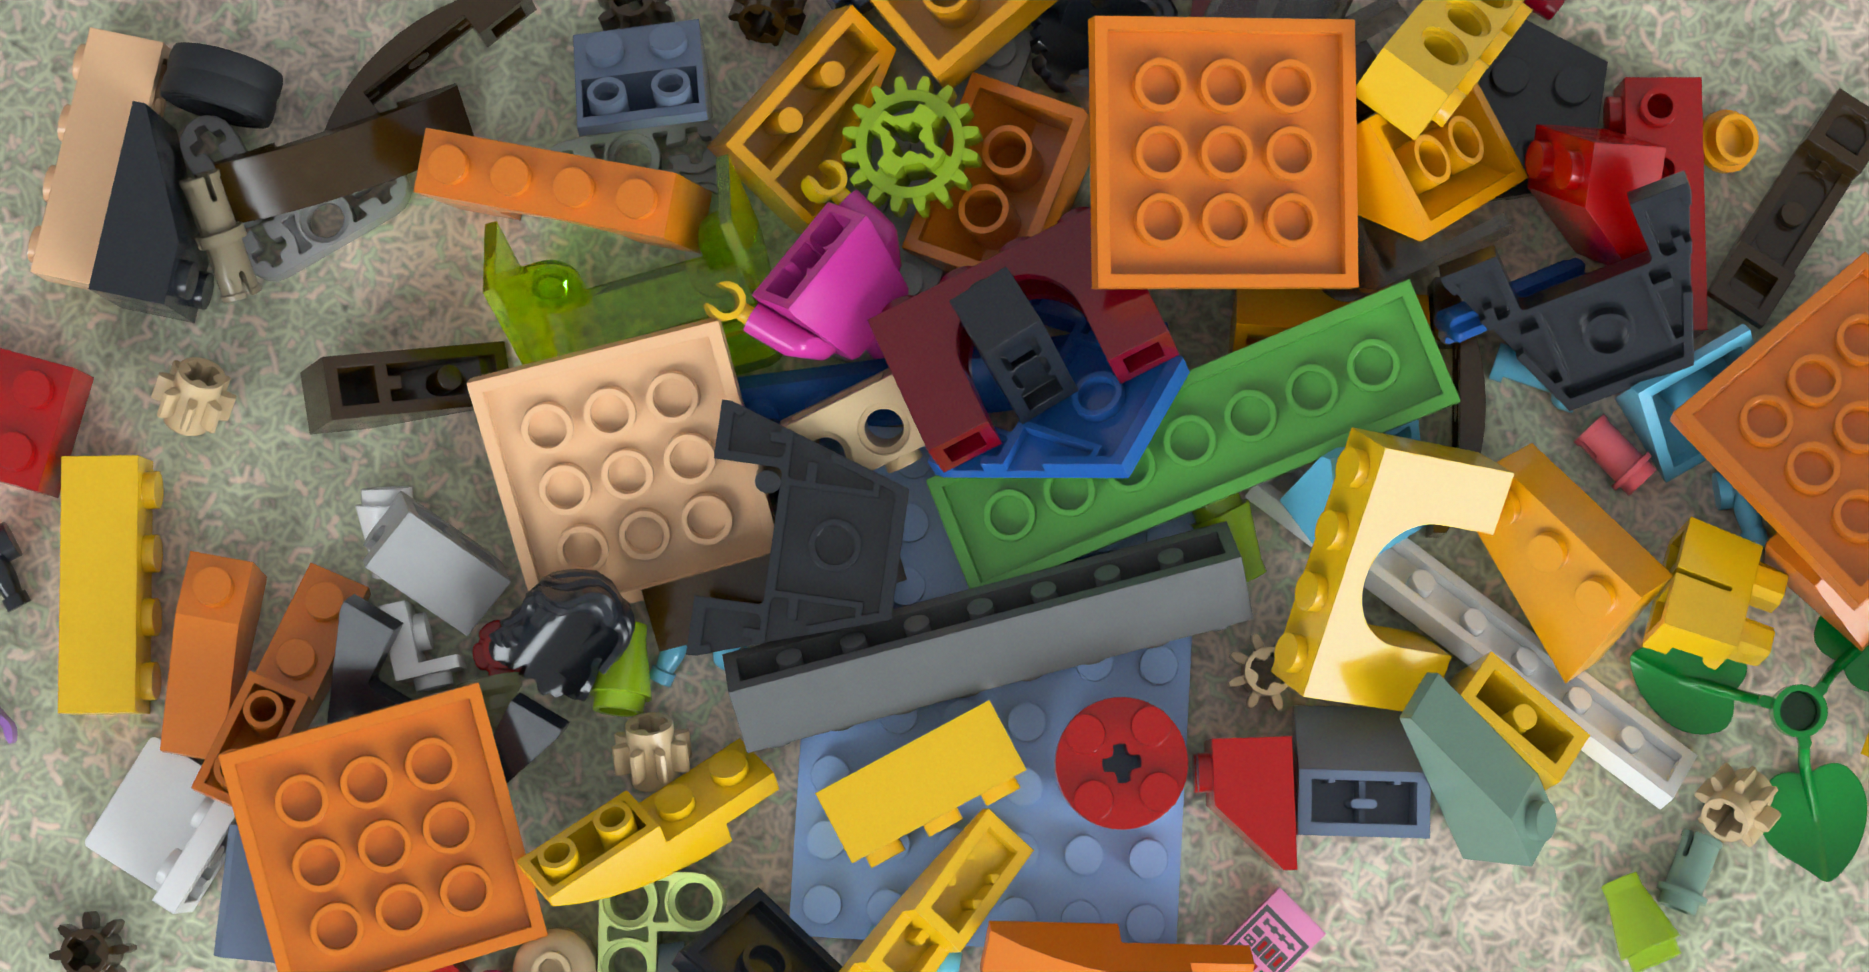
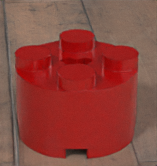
[1054,697,1188,830]

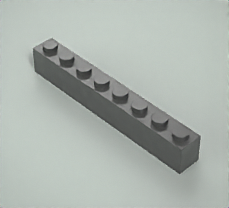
[722,521,1253,753]

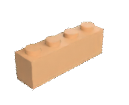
[28,27,171,290]

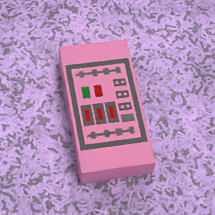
[1221,887,1326,972]

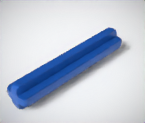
[1434,257,1586,344]

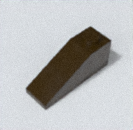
[300,341,509,435]

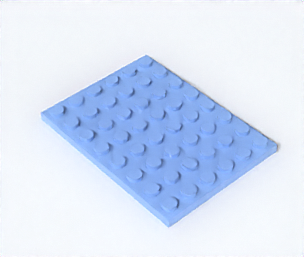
[789,426,1196,947]

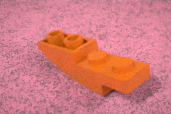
[191,563,371,807]
[980,921,1255,972]

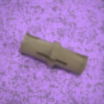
[179,169,262,303]

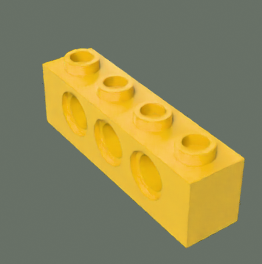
[1356,0,1533,140]

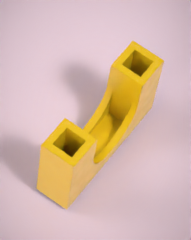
[1271,427,1515,711]

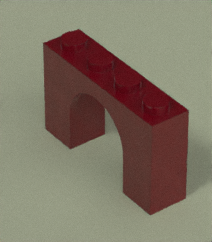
[867,206,1180,473]

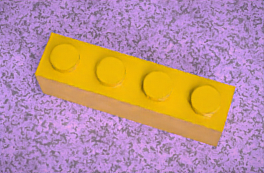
[58,455,164,715]

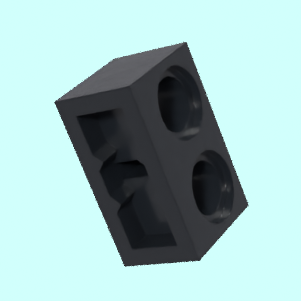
[949,266,1079,424]

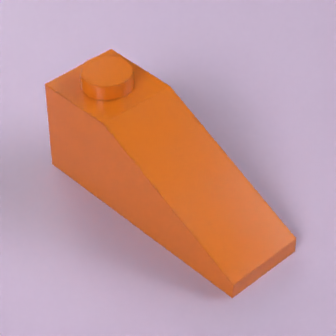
[160,551,267,760]

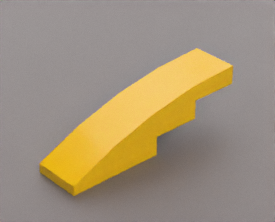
[839,808,1034,972]

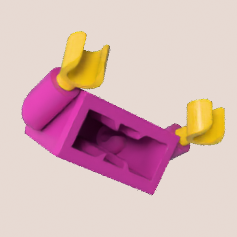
[703,160,909,361]

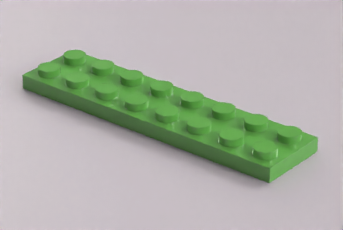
[926,279,1460,589]

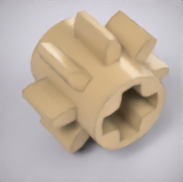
[151,357,237,436]
[1227,633,1297,711]
[612,712,692,792]
[1694,763,1781,847]

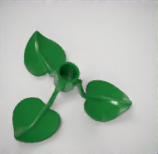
[1630,615,1869,882]

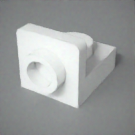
[379,600,467,692]

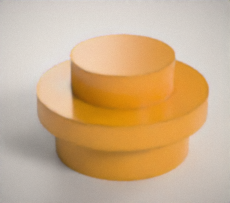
[1703,109,1759,174]

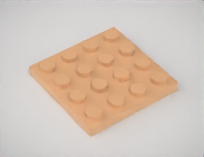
[466,318,775,603]

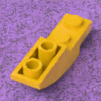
[517,738,779,906]

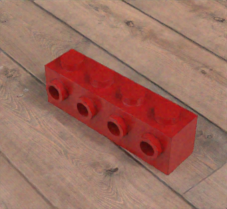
[1603,77,1708,339]

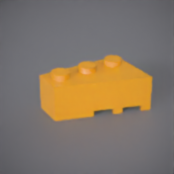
[707,5,897,234]
[1477,443,1673,684]

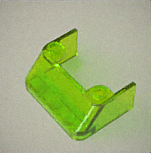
[483,154,783,376]

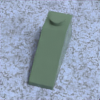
[1399,672,1558,867]

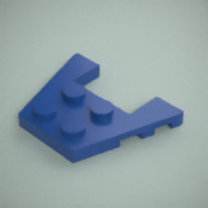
[927,299,1190,478]

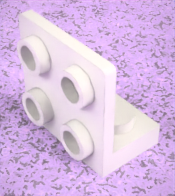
[85,737,237,914]

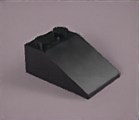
[88,101,214,323]

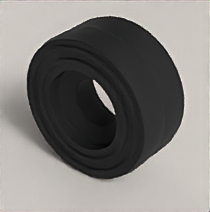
[160,42,283,129]

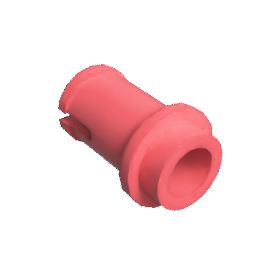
[1574,414,1657,496]

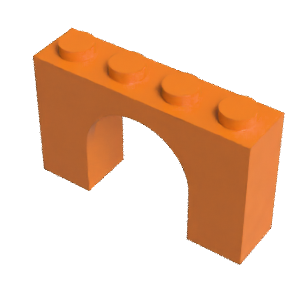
[413,128,713,254]

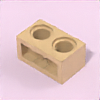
[779,368,925,473]

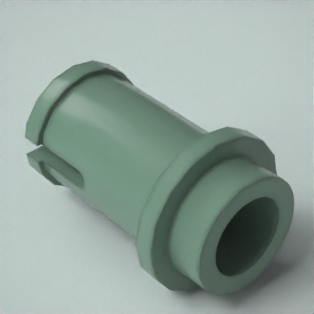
[1656,828,1723,916]

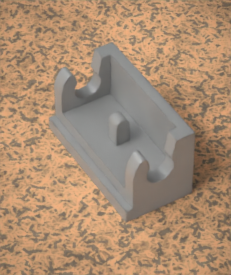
[363,491,511,636]

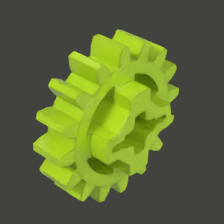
[841,76,983,218]

